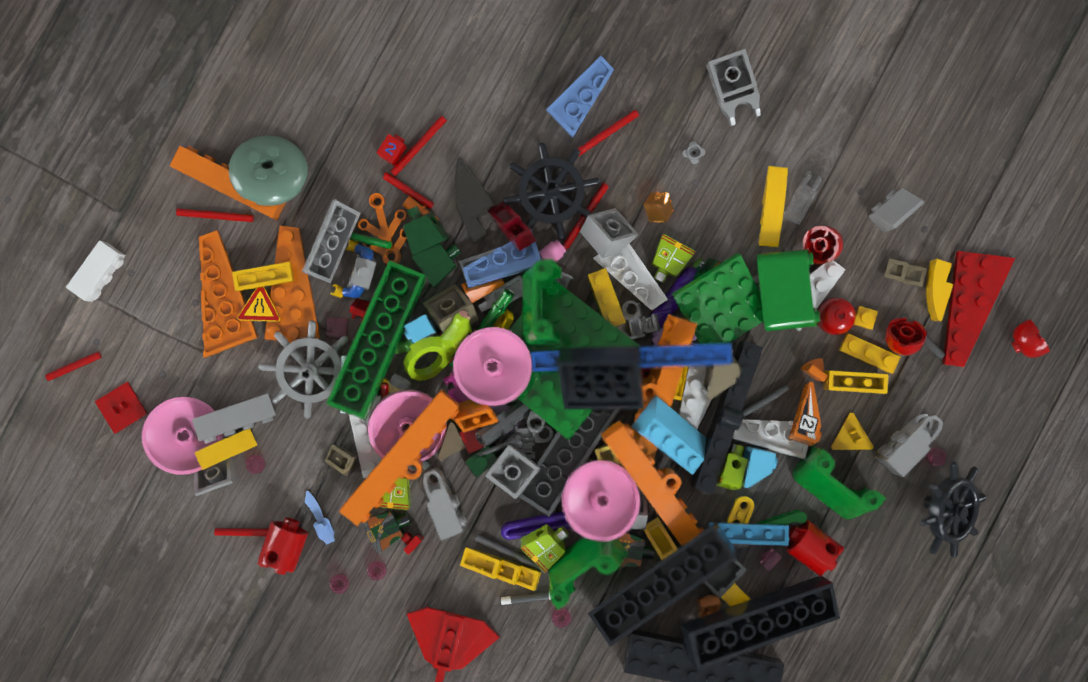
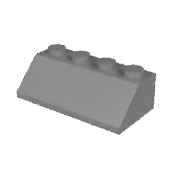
[302,199,361,283]

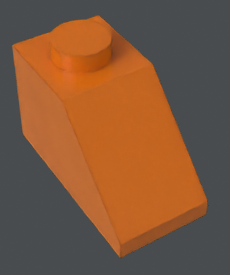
[454,399,498,433]

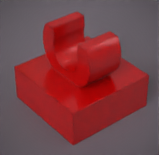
[349,298,370,323]
[400,531,424,555]

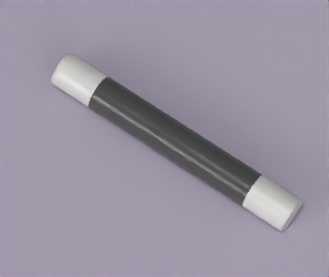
[501,592,550,605]

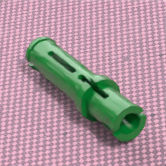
[475,289,514,332]

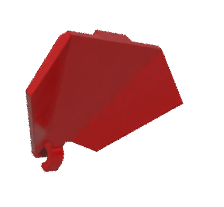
[407,607,500,682]

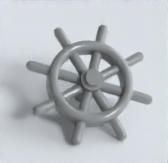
[259,320,348,419]

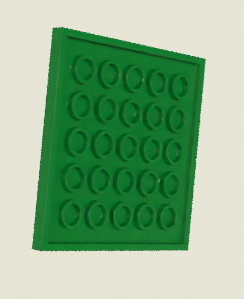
[509,280,641,440]

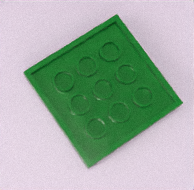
[672,253,764,344]

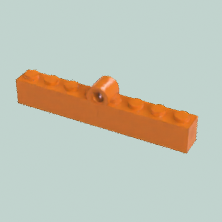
[631,314,697,460]
[339,389,460,526]
[601,420,704,546]

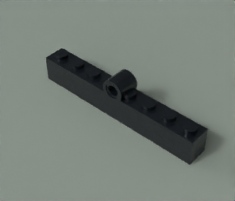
[690,341,764,494]

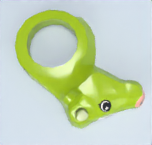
[404,311,473,381]

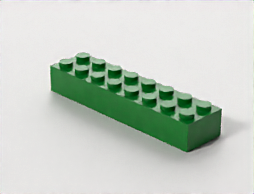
[326,261,426,421]

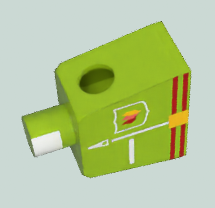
[651,234,696,283]
[716,444,747,490]
[379,476,411,510]
[521,525,569,573]

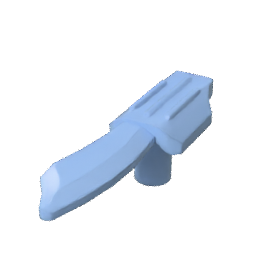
[305,491,335,545]

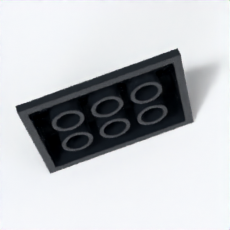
[557,346,644,409]

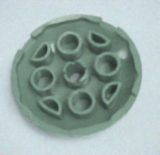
[228,135,308,206]

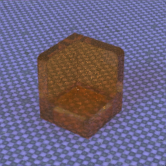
[644,192,674,222]

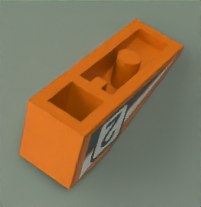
[789,382,822,446]

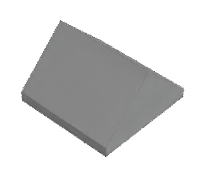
[485,445,540,499]
[194,457,241,496]

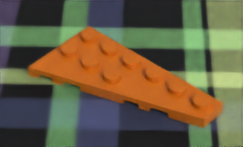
[264,226,321,342]
[199,230,259,358]

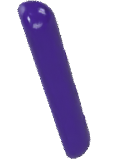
[648,266,698,332]
[501,511,572,540]

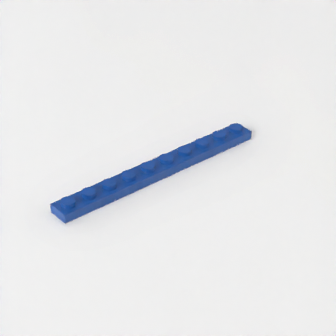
[531,343,732,372]

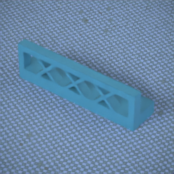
[709,522,789,545]

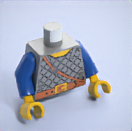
[330,239,376,298]

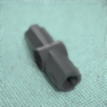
[475,401,530,447]

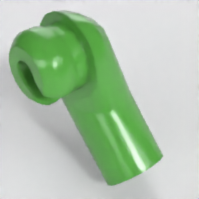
[395,338,412,354]

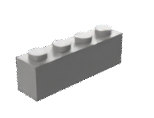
[191,393,276,444]

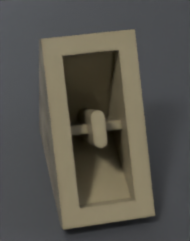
[438,421,466,460]
[324,444,359,476]

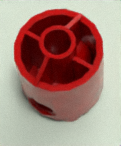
[257,517,309,575]
[785,520,844,577]

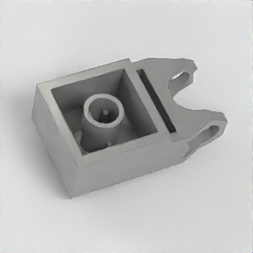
[706,49,761,126]
[875,414,943,477]
[423,467,467,541]

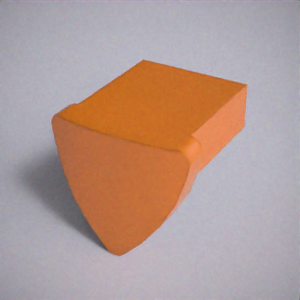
[800,358,828,382]

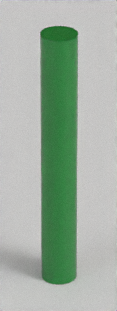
[350,233,392,249]

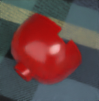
[802,225,843,264]
[817,297,856,335]
[885,318,927,356]
[1011,319,1050,358]

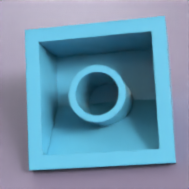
[742,445,777,488]

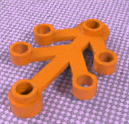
[358,193,407,265]

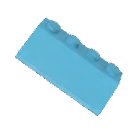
[631,395,706,475]

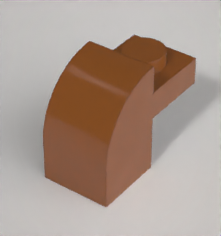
[697,595,721,618]

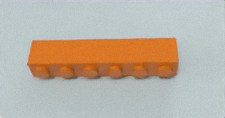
[170,146,286,220]

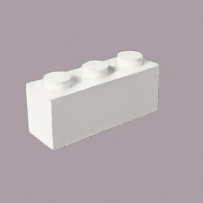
[66,240,126,302]

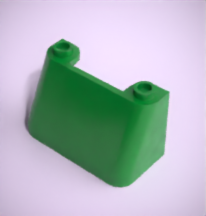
[757,249,820,331]
[522,259,562,346]
[792,446,886,520]
[548,537,628,610]

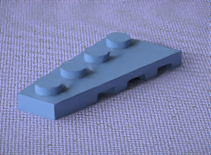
[546,56,614,138]
[463,229,541,288]

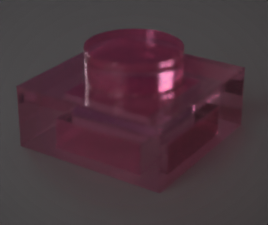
[760,548,782,571]

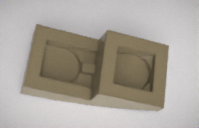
[884,258,927,288]

